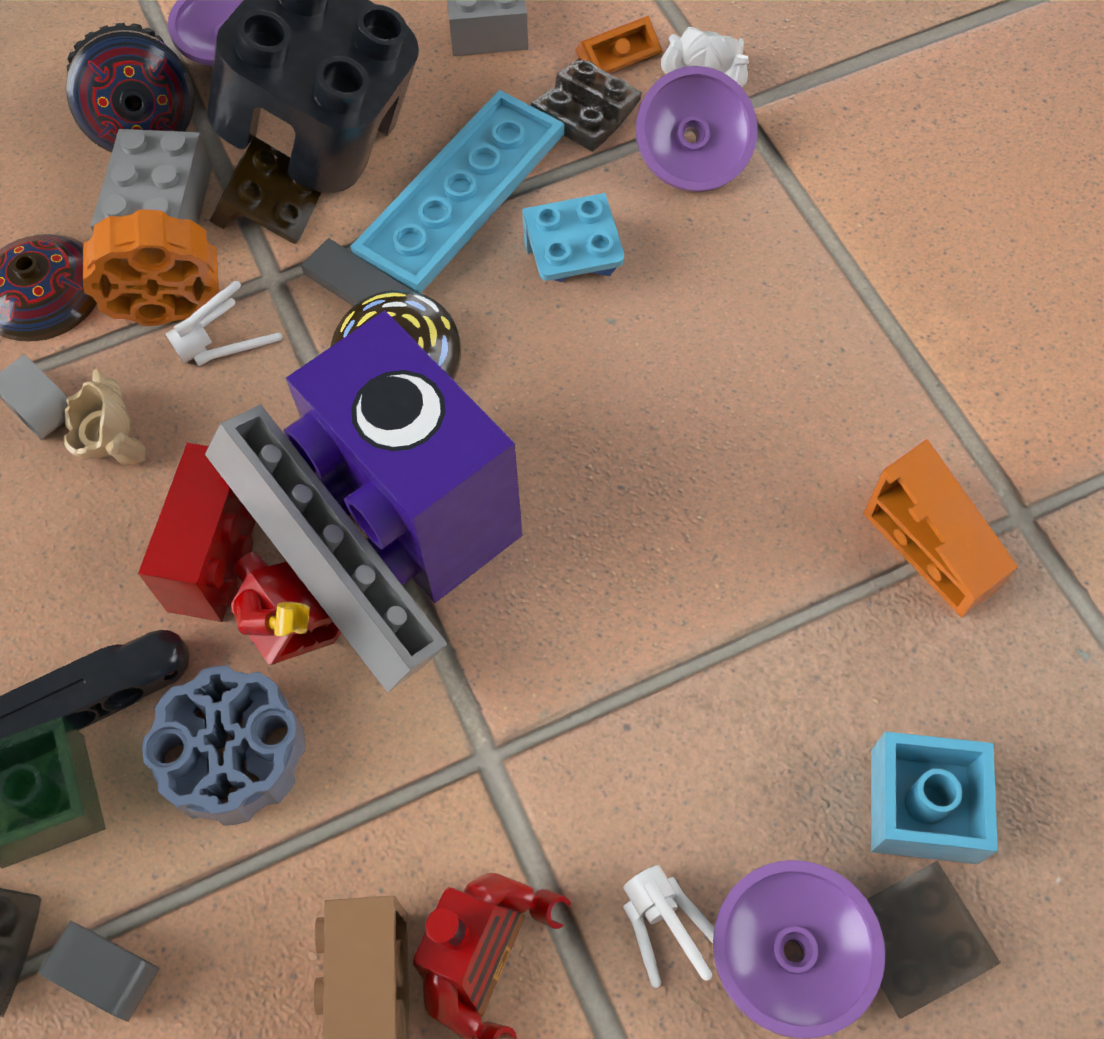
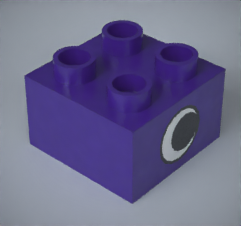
[284,310,523,603]

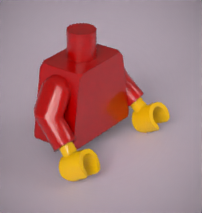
[231,552,341,665]

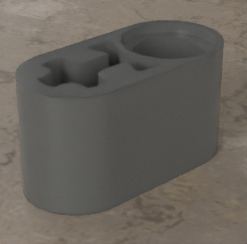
[38,920,160,1022]

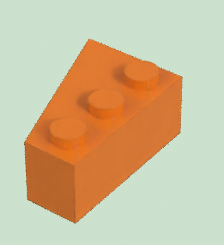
[863,439,1018,618]

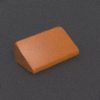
[575,15,663,80]

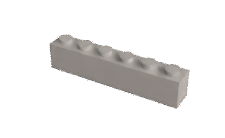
[205,404,447,692]

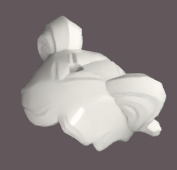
[661,27,749,87]

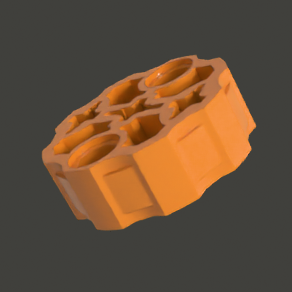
[83,209,219,326]

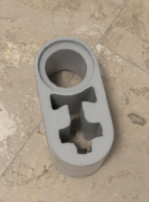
[0,354,68,440]

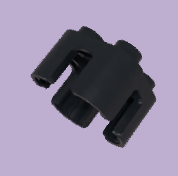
[208,0,419,193]

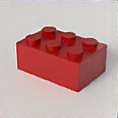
[138,442,256,622]

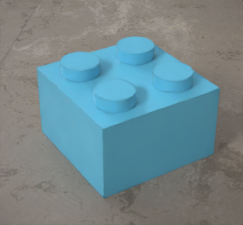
[871,732,998,864]

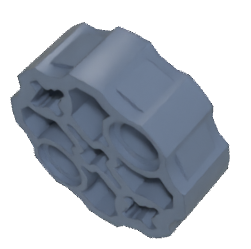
[142,665,305,826]

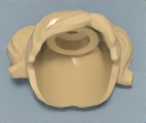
[64,368,146,466]

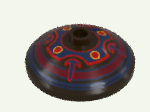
[0,234,97,342]

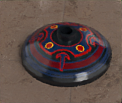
[66,30,194,152]

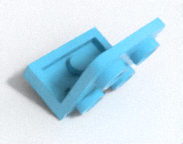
[522,193,624,281]

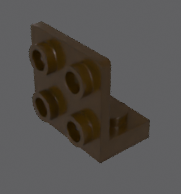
[209,137,322,244]

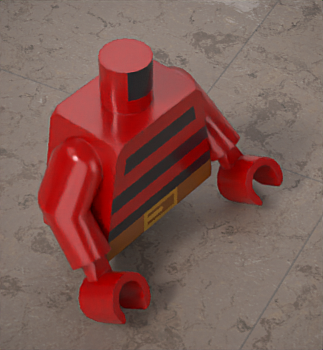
[413,873,571,1039]

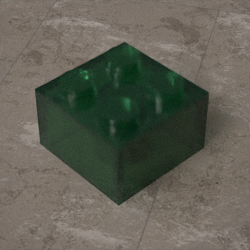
[0,717,106,869]

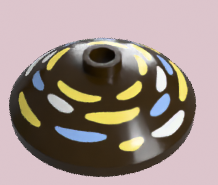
[330,290,461,380]

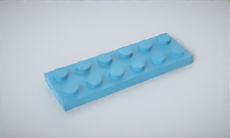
[350,90,564,293]

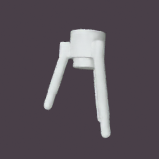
[165,281,283,367]
[623,865,714,988]

